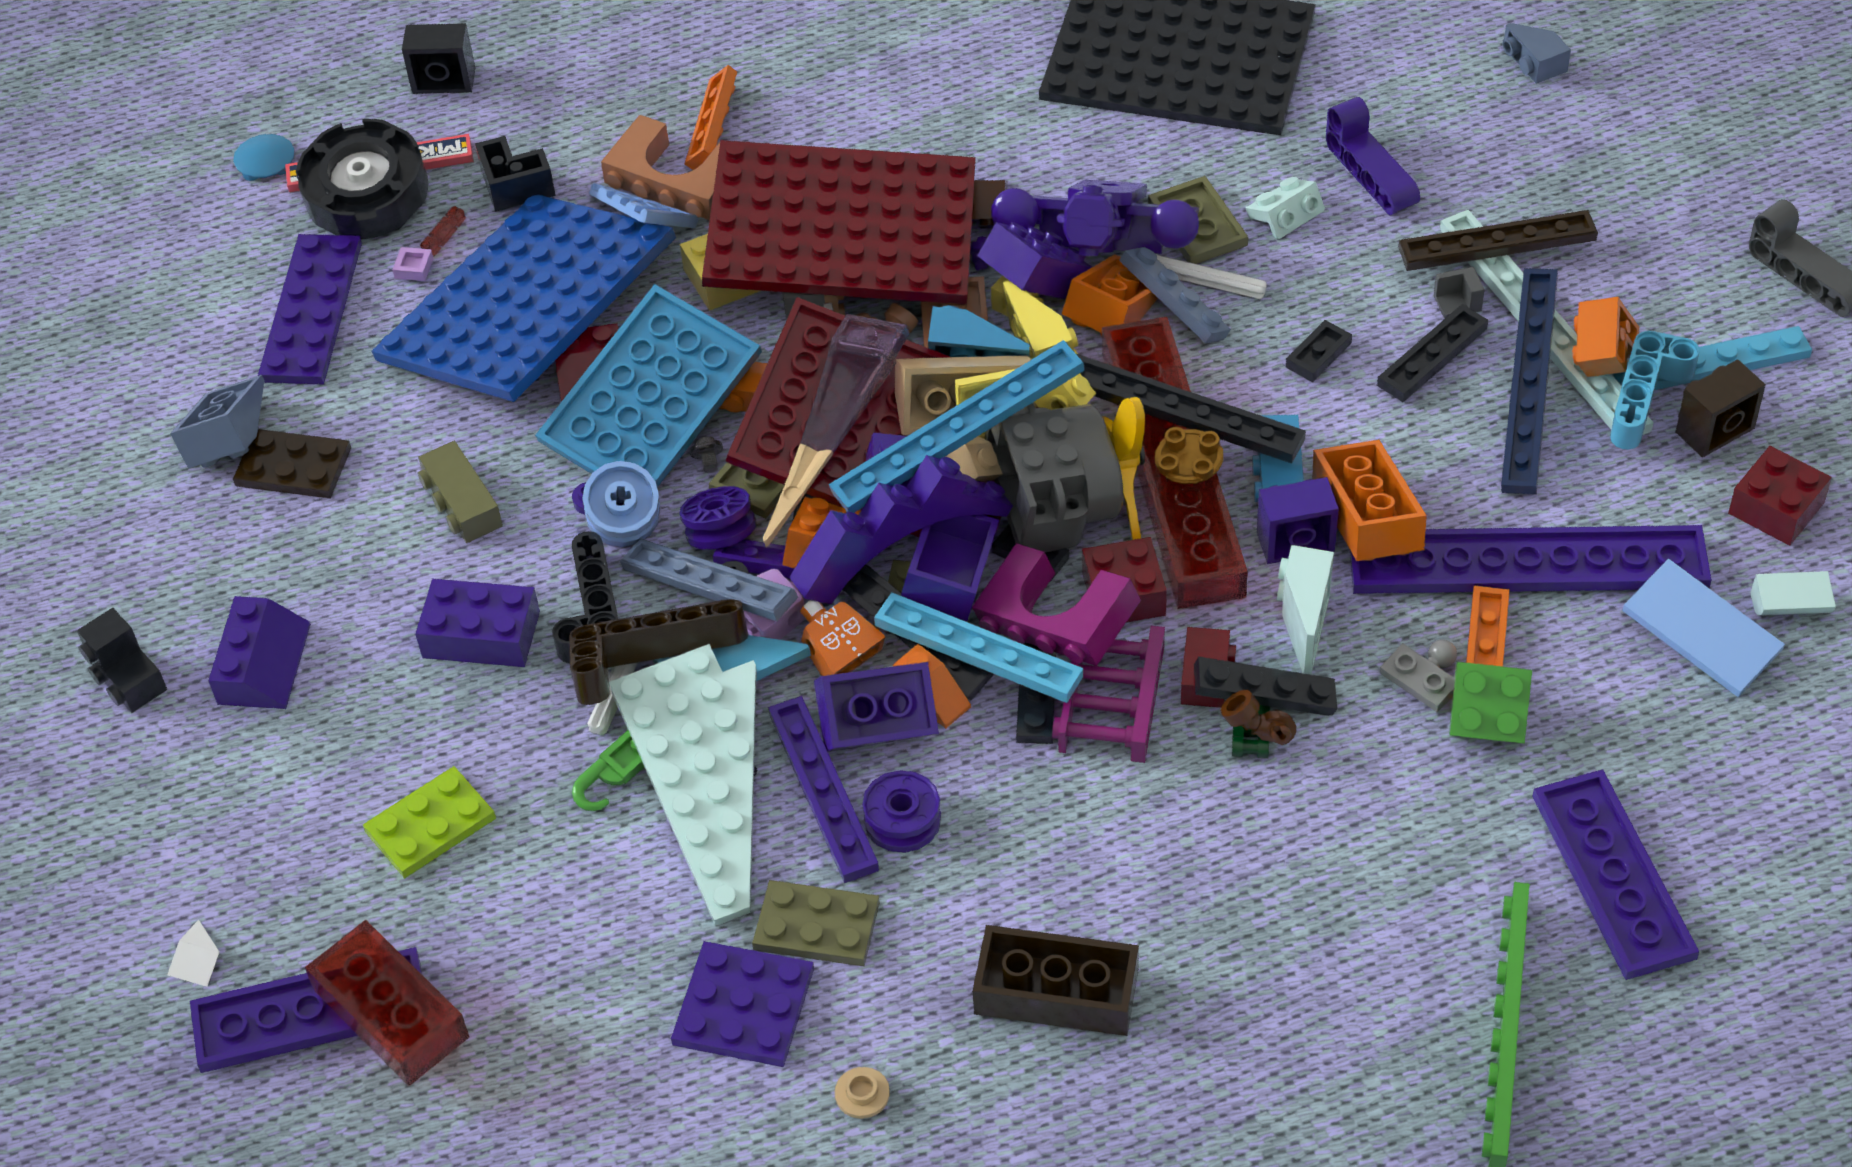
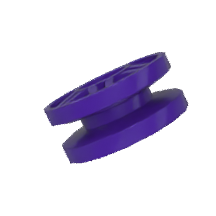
[679,486,757,549]
[862,770,941,853]

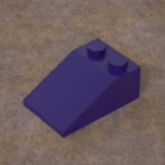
[814,662,939,752]

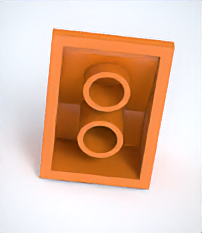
[1062,254,1158,341]

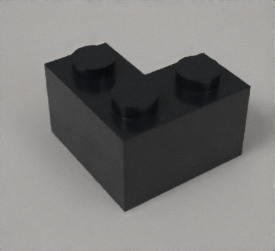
[475,136,556,212]
[77,607,167,713]

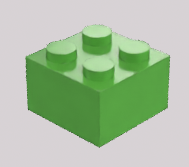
[1449,661,1532,744]

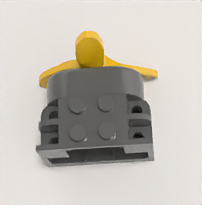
[984,397,1145,552]

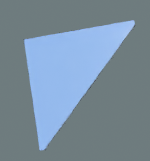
[589,183,699,228]

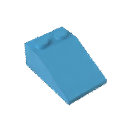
[928,305,1030,357]

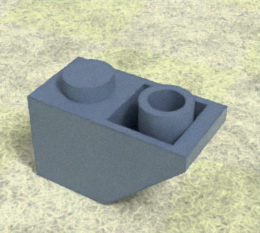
[1502,23,1571,84]

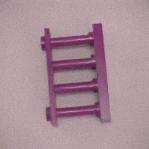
[1052,625,1165,763]

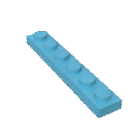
[1612,326,1812,390]
[874,592,1083,703]

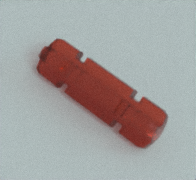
[420,206,466,257]

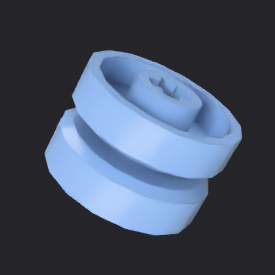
[583,461,660,547]

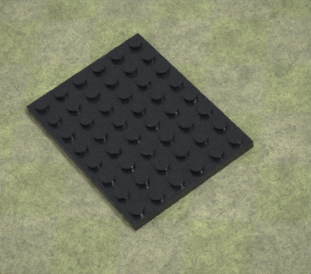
[1039,0,1316,135]

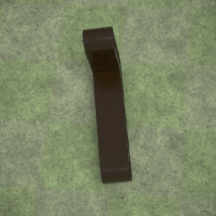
[569,599,748,705]

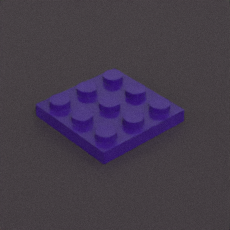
[671,941,814,1067]

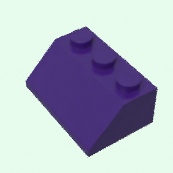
[208,596,311,709]

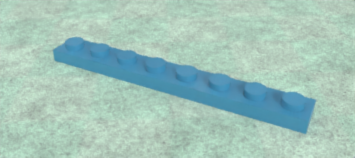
[829,340,1084,513]

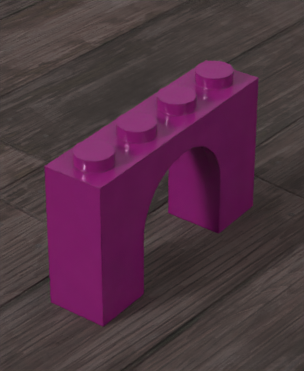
[972,543,1141,666]

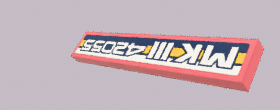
[285,134,474,192]

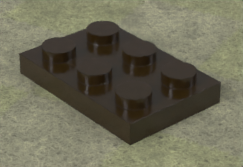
[233,429,351,499]

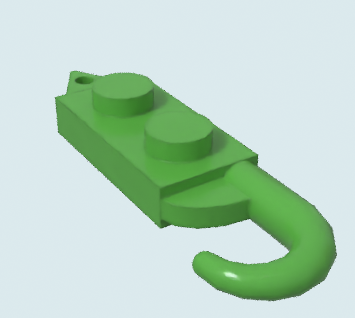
[572,730,644,811]

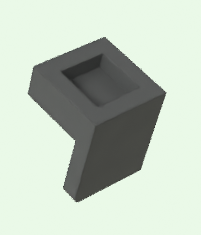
[1433,267,1485,318]

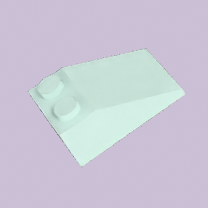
[1277,545,1334,675]

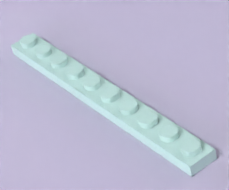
[1440,210,1654,435]

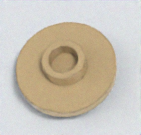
[835,1067,890,1119]

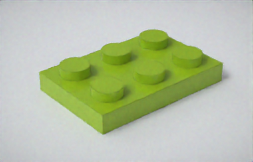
[362,766,496,879]

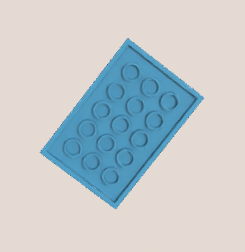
[535,284,762,488]

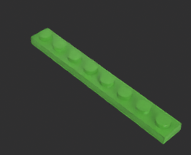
[1482,882,1530,1167]

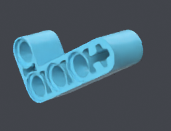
[1610,331,1699,450]

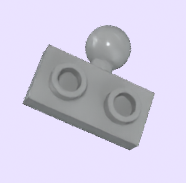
[1380,640,1457,712]

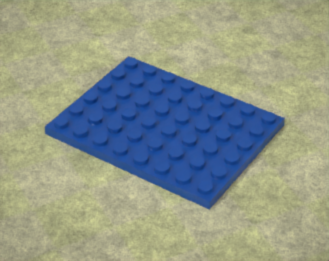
[371,195,677,402]

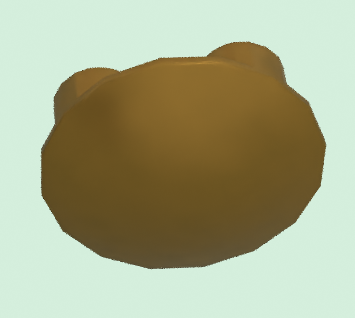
[1155,427,1223,484]

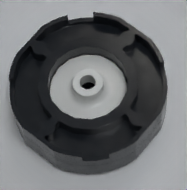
[296,119,428,239]

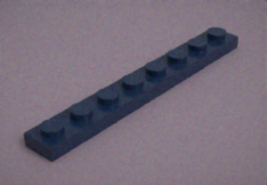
[1501,268,1558,494]

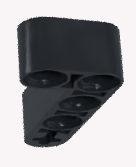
[552,531,618,663]

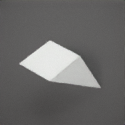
[167,920,220,987]

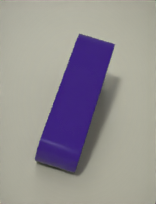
[1326,97,1421,215]

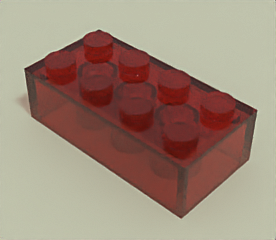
[305,920,469,1086]

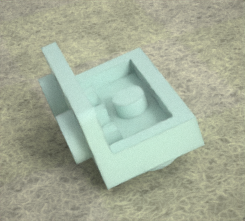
[1246,177,1325,239]

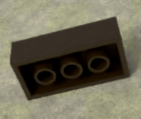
[972,925,1139,1036]

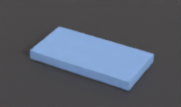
[1622,559,1785,697]

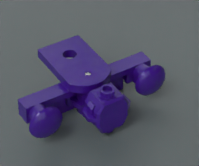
[991,179,1199,256]

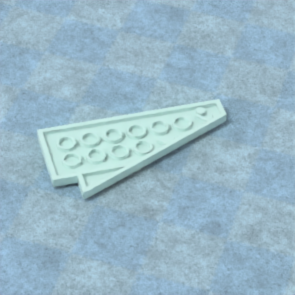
[609,644,757,926]

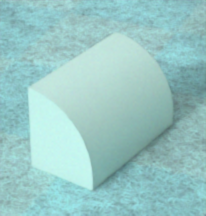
[1750,571,1836,616]

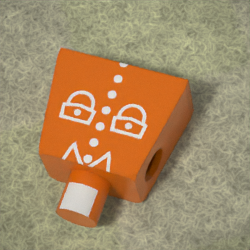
[800,600,886,676]

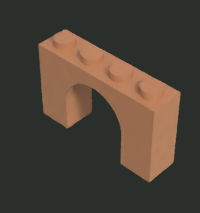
[601,115,720,220]

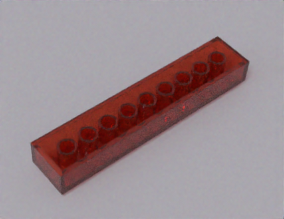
[1102,317,1248,610]

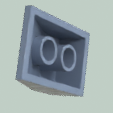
[170,375,265,468]

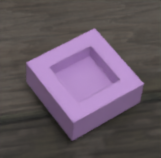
[392,247,434,281]

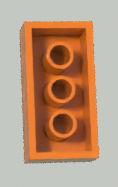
[1312,440,1427,561]

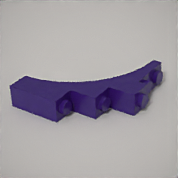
[789,455,1013,604]

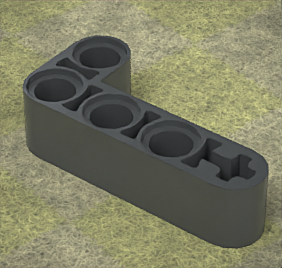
[1749,199,1852,317]

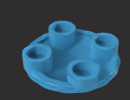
[233,134,295,181]

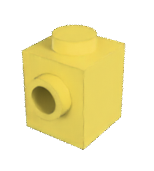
[1034,373,1096,410]

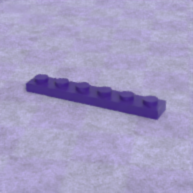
[768,696,879,883]

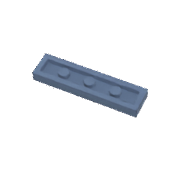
[1119,247,1231,343]

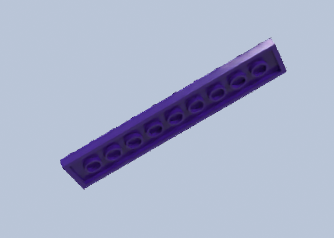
[1349,525,1712,594]

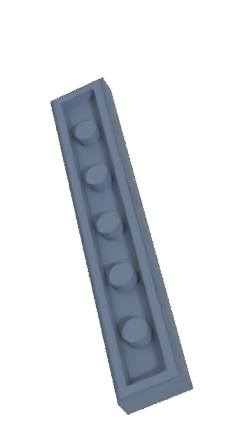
[620,539,798,621]

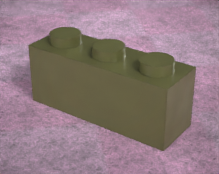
[417,440,503,543]

